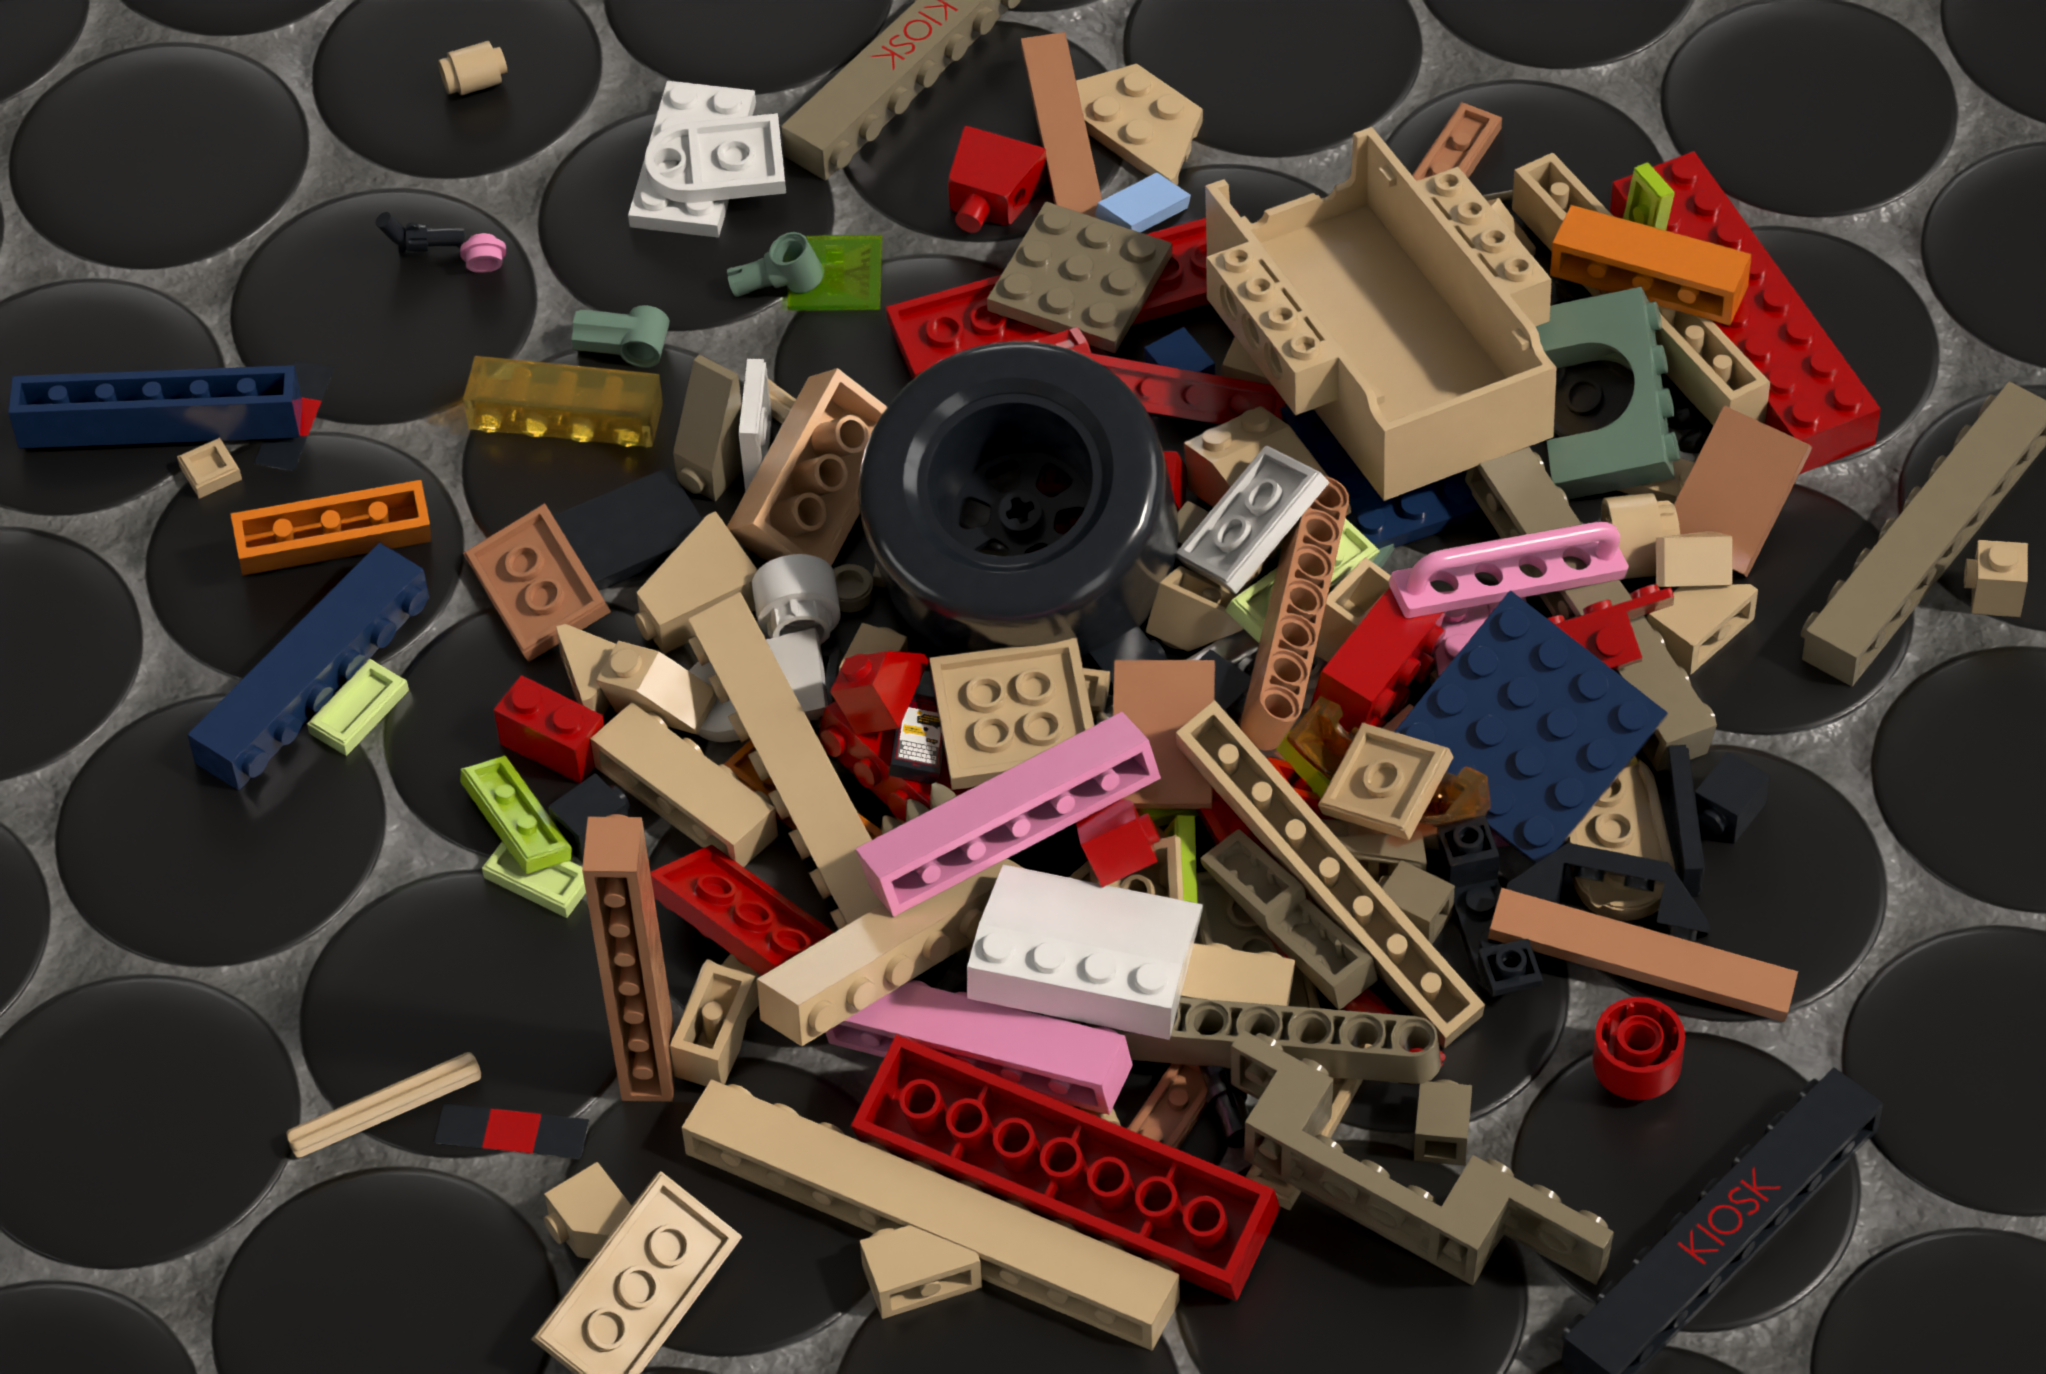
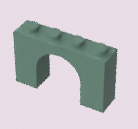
[1536,287,1680,500]

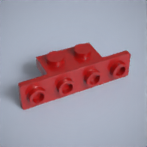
[1547,585,1674,670]

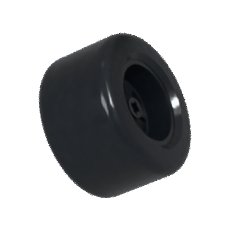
[858,341,1179,667]

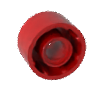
[1593,997,1685,1100]

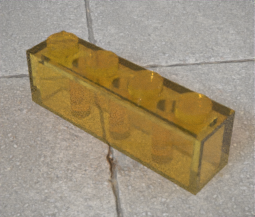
[463,356,663,447]

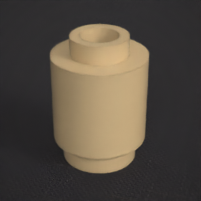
[438,41,508,96]

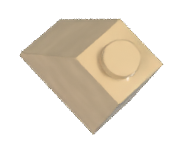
[635,511,758,654]

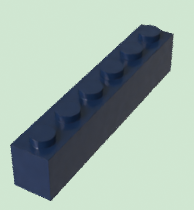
[8,365,302,448]
[187,542,429,790]

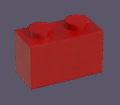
[494,675,604,784]

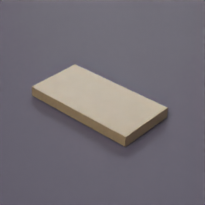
[531,1171,742,1374]

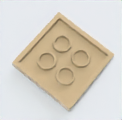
[930,638,1094,790]

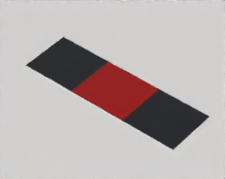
[254,360,335,471]
[434,1103,590,1159]

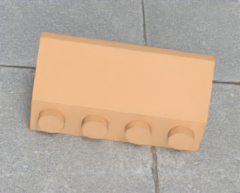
[727,368,887,566]

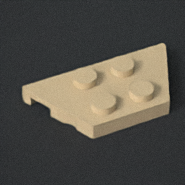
[1076,64,1203,185]

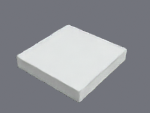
[739,359,772,491]

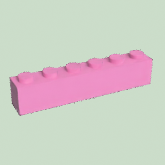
[856,711,1161,917]
[825,980,1133,1115]

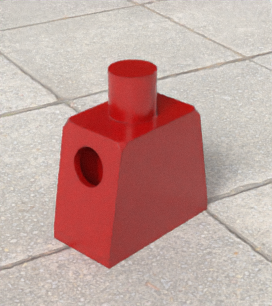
[948,126,1047,233]

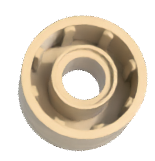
[1601,493,1680,580]

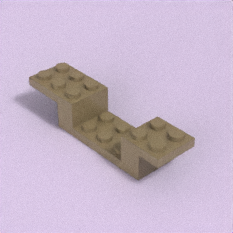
[1231,1029,1614,1286]

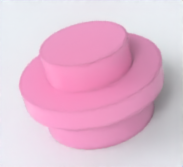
[460,233,506,273]

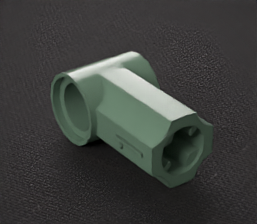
[571,305,670,368]

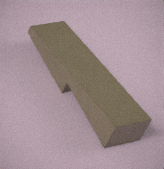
[1200,829,1378,1010]

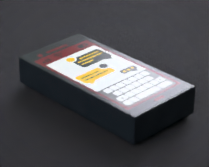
[888,693,944,784]

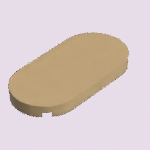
[1565,759,1675,921]

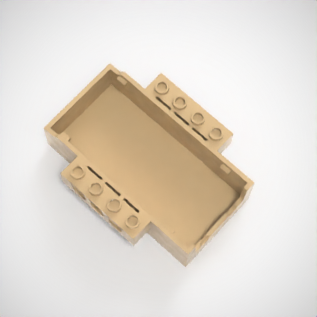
[1205,127,1557,501]

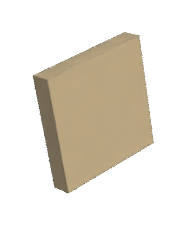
[1318,723,1453,840]

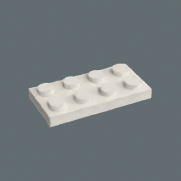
[628,81,756,238]

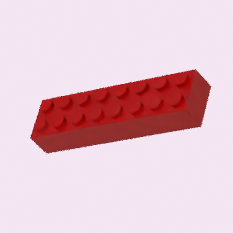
[1610,151,1881,475]
[851,1034,1280,1302]

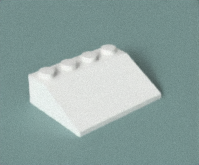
[967,864,1203,1040]

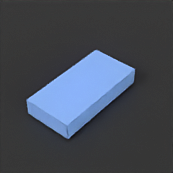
[1095,172,1191,233]

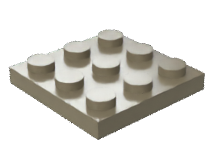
[987,202,1172,353]

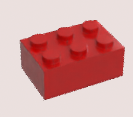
[1304,587,1446,753]

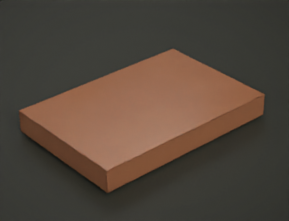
[1674,405,1812,577]
[463,503,611,662]
[1113,660,1215,809]

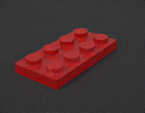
[650,844,834,976]

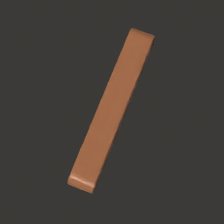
[1240,476,1349,751]

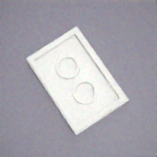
[1176,445,1330,594]

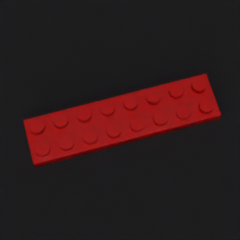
[886,209,1238,379]

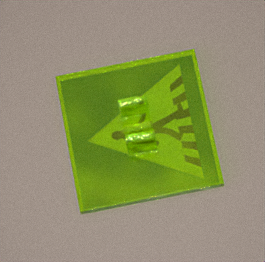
[788,235,883,311]

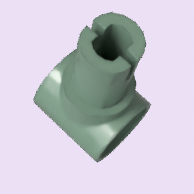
[727,232,824,297]

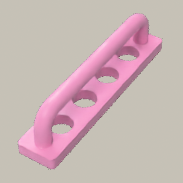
[1388,522,1629,618]

